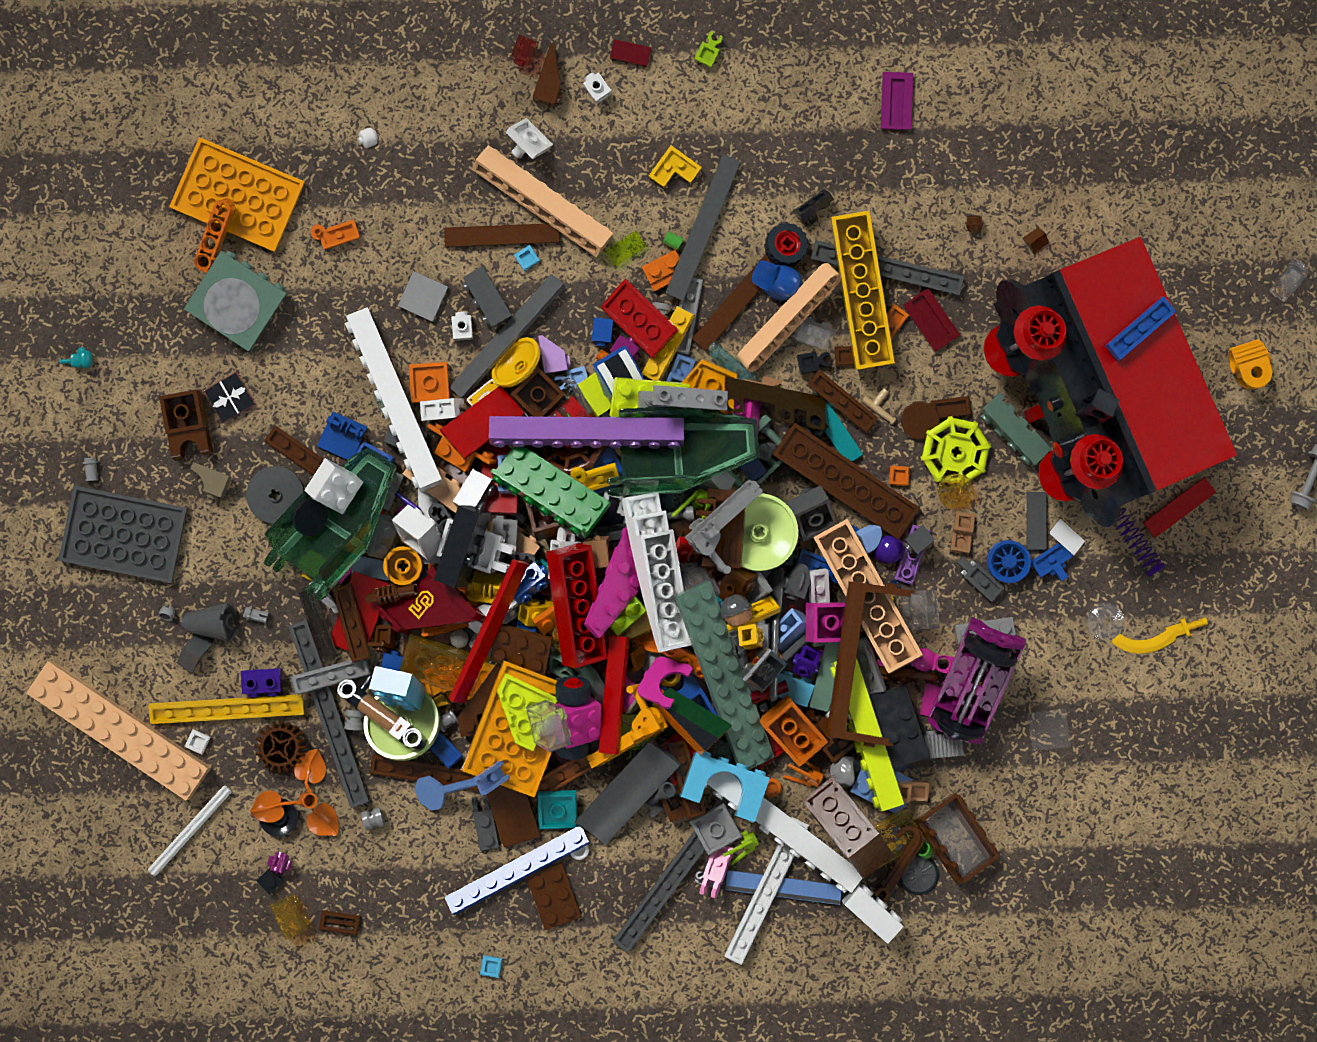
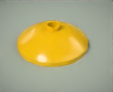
[492,337,540,387]

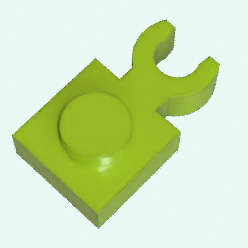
[694,31,722,68]

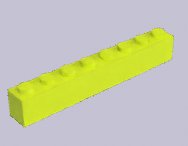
[830,658,904,811]

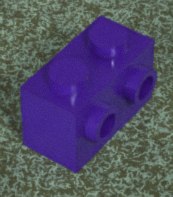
[241,668,283,697]

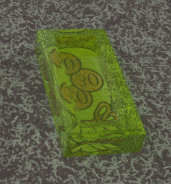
[604,230,647,267]

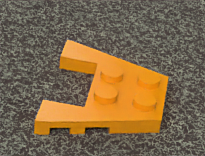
[681,359,737,424]

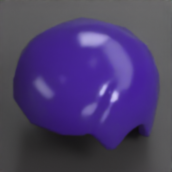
[873,535,905,564]

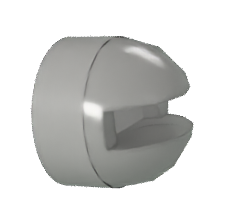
[158,605,175,621]

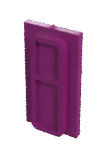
[880,72,913,130]

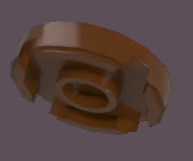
[901,401,939,439]

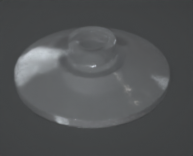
[1086,602,1124,641]

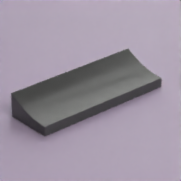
[574,737,681,845]

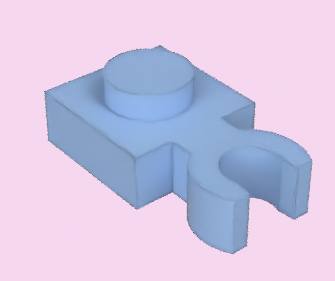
[554,366,588,390]

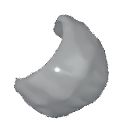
[830,755,861,788]

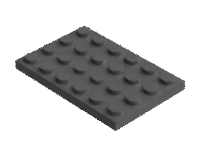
[58,486,188,583]

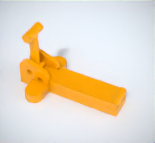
[587,684,668,768]

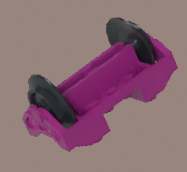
[927,617,1026,744]

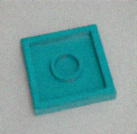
[537,790,578,829]

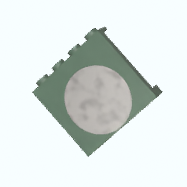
[184,250,289,351]

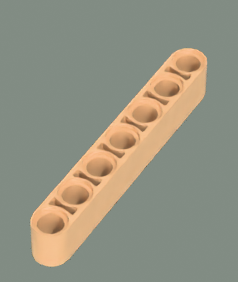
[737,263,841,372]

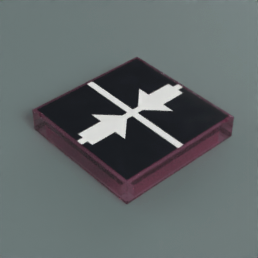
[203,371,256,424]

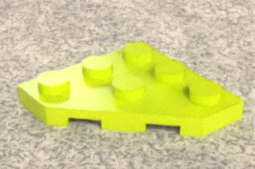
[497,673,557,751]

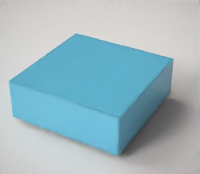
[514,245,540,272]
[480,955,503,978]

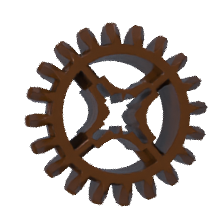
[254,721,307,773]

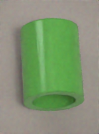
[663,231,684,251]

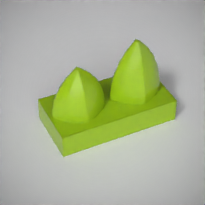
[610,596,647,636]

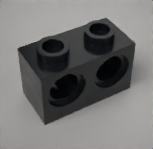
[1075,388,1119,426]

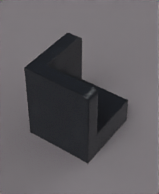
[802,415,829,438]

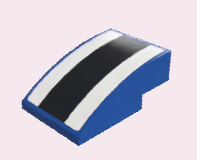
[592,346,644,404]

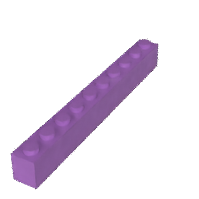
[489,416,684,449]

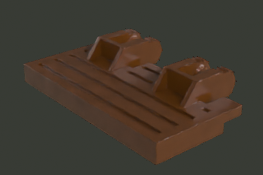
[693,488,746,569]

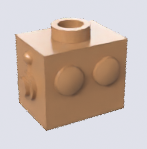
[583,535,612,569]

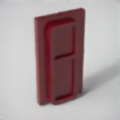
[903,288,960,352]

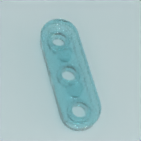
[709,342,758,381]

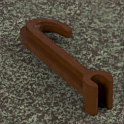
[876,825,924,901]

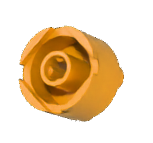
[383,546,424,585]

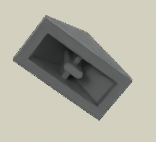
[176,634,214,674]

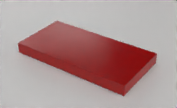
[600,279,679,359]
[440,386,525,460]
[481,442,519,515]
[328,571,390,651]

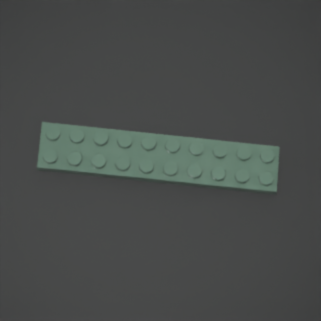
[674,580,774,770]

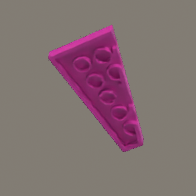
[584,525,641,638]

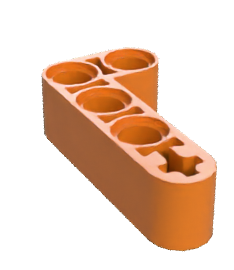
[194,198,235,273]

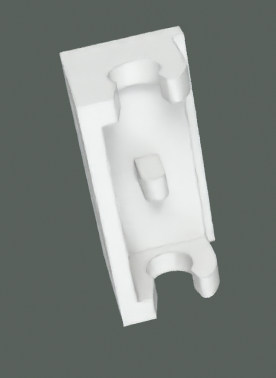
[420,398,464,421]

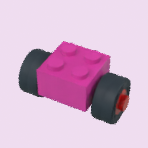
[555,676,601,760]

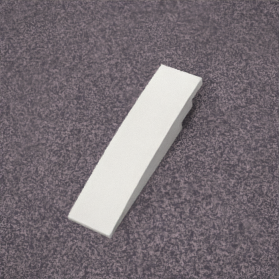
[622,492,692,652]

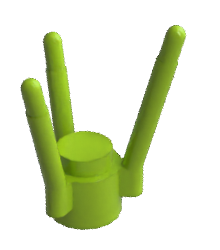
[671,489,712,519]
[722,830,759,865]

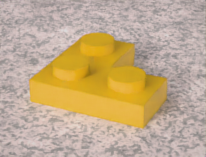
[648,145,702,188]

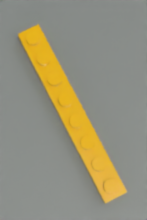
[148,694,305,724]

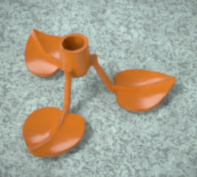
[250,749,339,836]

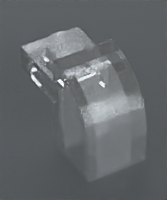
[1269,257,1309,302]

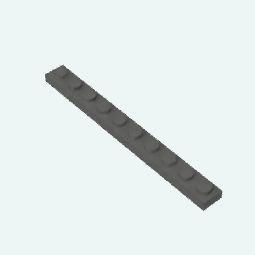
[288,620,369,808]
[612,797,734,953]

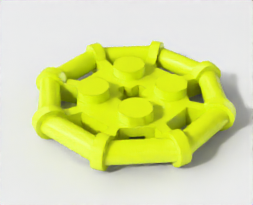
[920,416,991,487]

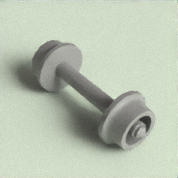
[1290,444,1317,510]

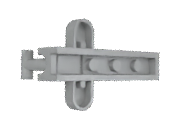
[685,480,763,574]

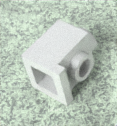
[583,72,612,105]
[451,312,473,341]

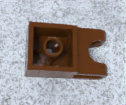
[159,389,213,461]

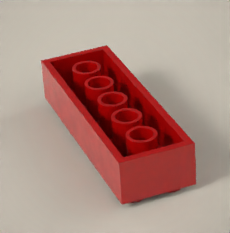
[546,543,607,668]

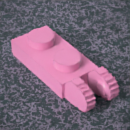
[700,846,733,899]

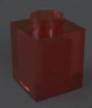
[511,35,538,67]

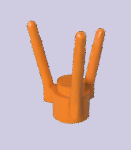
[783,760,824,788]

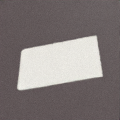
[1050,519,1085,555]

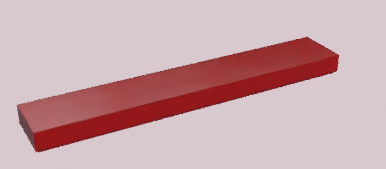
[598,636,630,755]

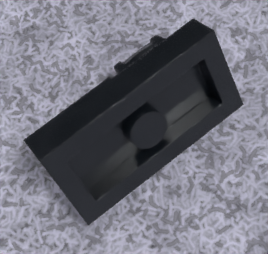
[793,189,834,226]

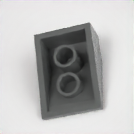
[741,646,788,693]

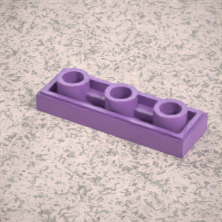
[894,525,931,585]

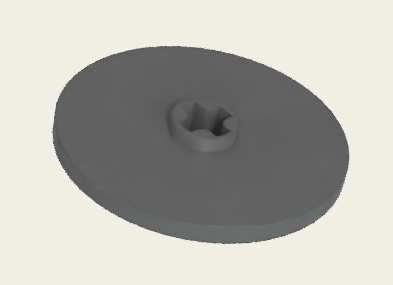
[246,466,304,524]

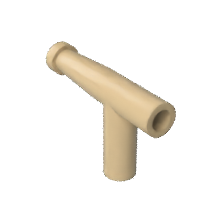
[861,388,896,425]

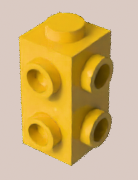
[518,597,554,627]

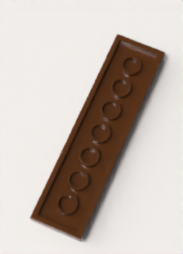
[772,422,920,539]

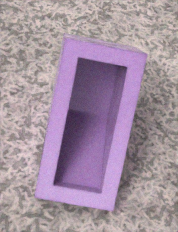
[538,335,571,375]

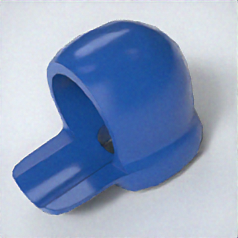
[752,260,803,301]

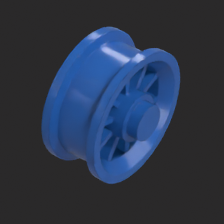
[986,540,1031,583]

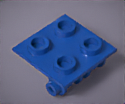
[317,412,367,461]

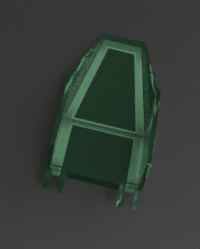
[607,406,760,497]
[264,447,397,602]

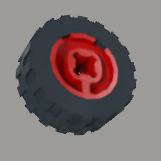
[764,222,808,267]

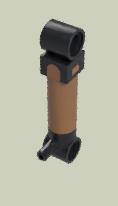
[337,675,426,751]

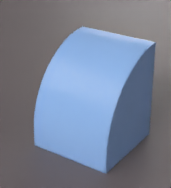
[855,524,882,553]

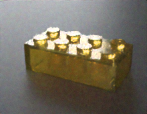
[399,634,482,697]

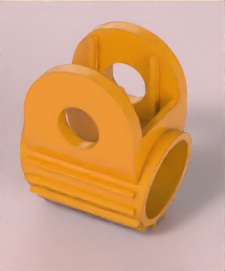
[1228,339,1272,389]

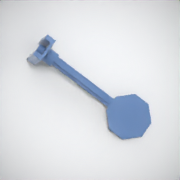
[415,761,510,811]

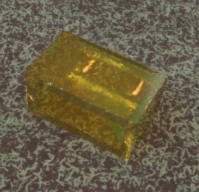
[270,893,310,940]

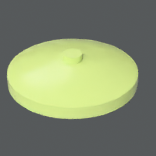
[742,493,798,571]
[364,692,440,761]

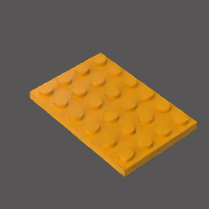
[169,137,305,253]
[461,660,559,797]

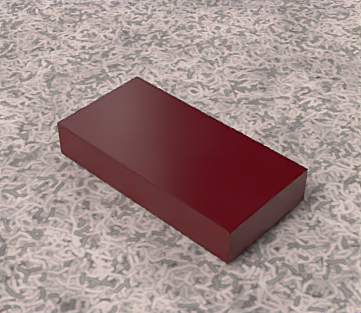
[610,39,651,67]

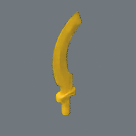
[1112,617,1208,654]

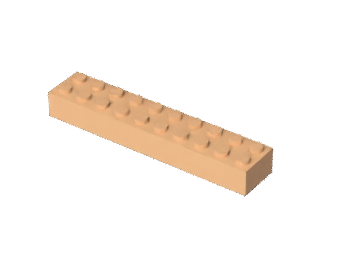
[26,661,211,801]

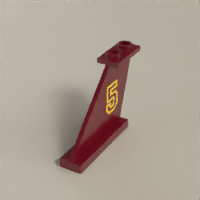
[376,566,486,635]

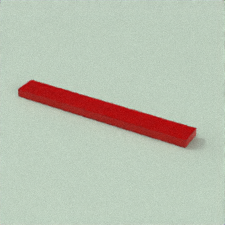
[449,559,529,703]

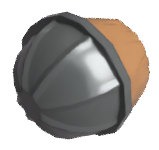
[721,595,752,626]

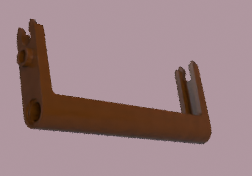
[826,581,915,747]

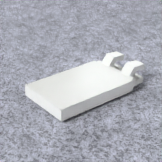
[436,518,517,574]

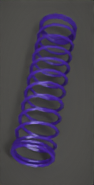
[1115,508,1165,577]

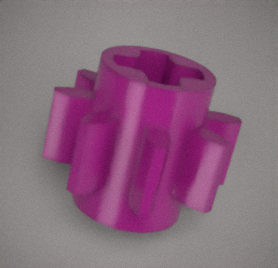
[267,852,292,875]

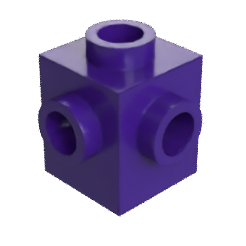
[791,645,822,679]

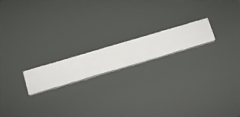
[724,817,809,965]

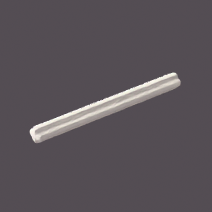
[148,785,232,876]

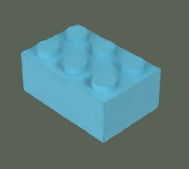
[369,666,427,712]

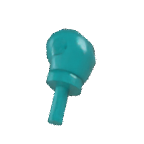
[60,347,93,369]

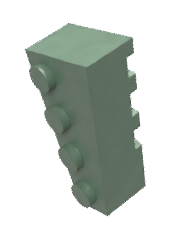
[979,393,1051,466]

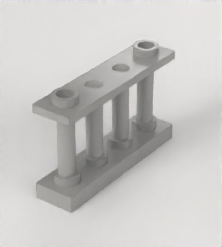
[638,385,728,416]

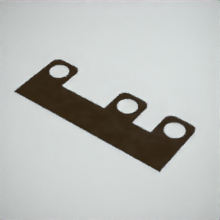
[725,376,825,430]

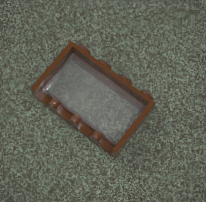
[914,793,999,885]

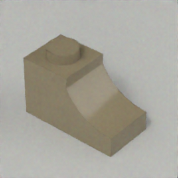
[191,462,232,500]

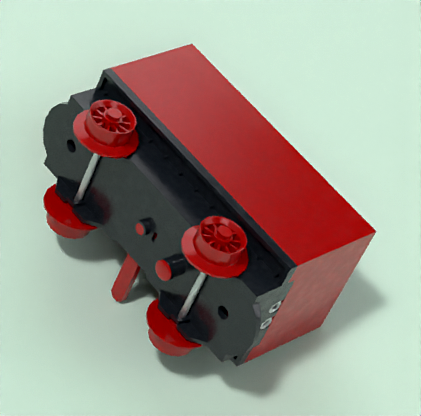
[983,236,1237,527]

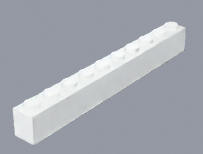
[345,307,442,492]
[705,771,862,893]

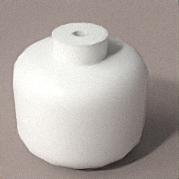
[357,128,378,148]

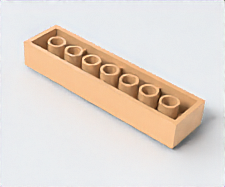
[813,519,923,674]

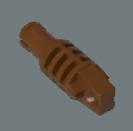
[365,583,418,605]

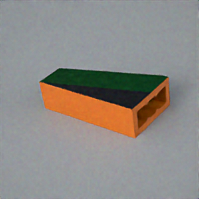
[652,688,732,756]

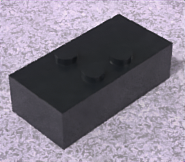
[434,505,491,588]
[869,685,930,773]

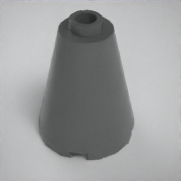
[181,602,238,641]

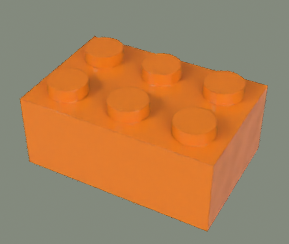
[759,694,828,767]

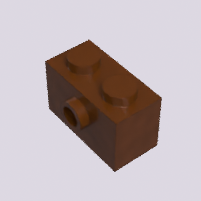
[715,567,758,601]

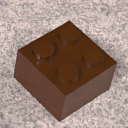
[511,367,566,417]

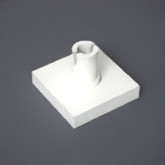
[506,118,553,159]

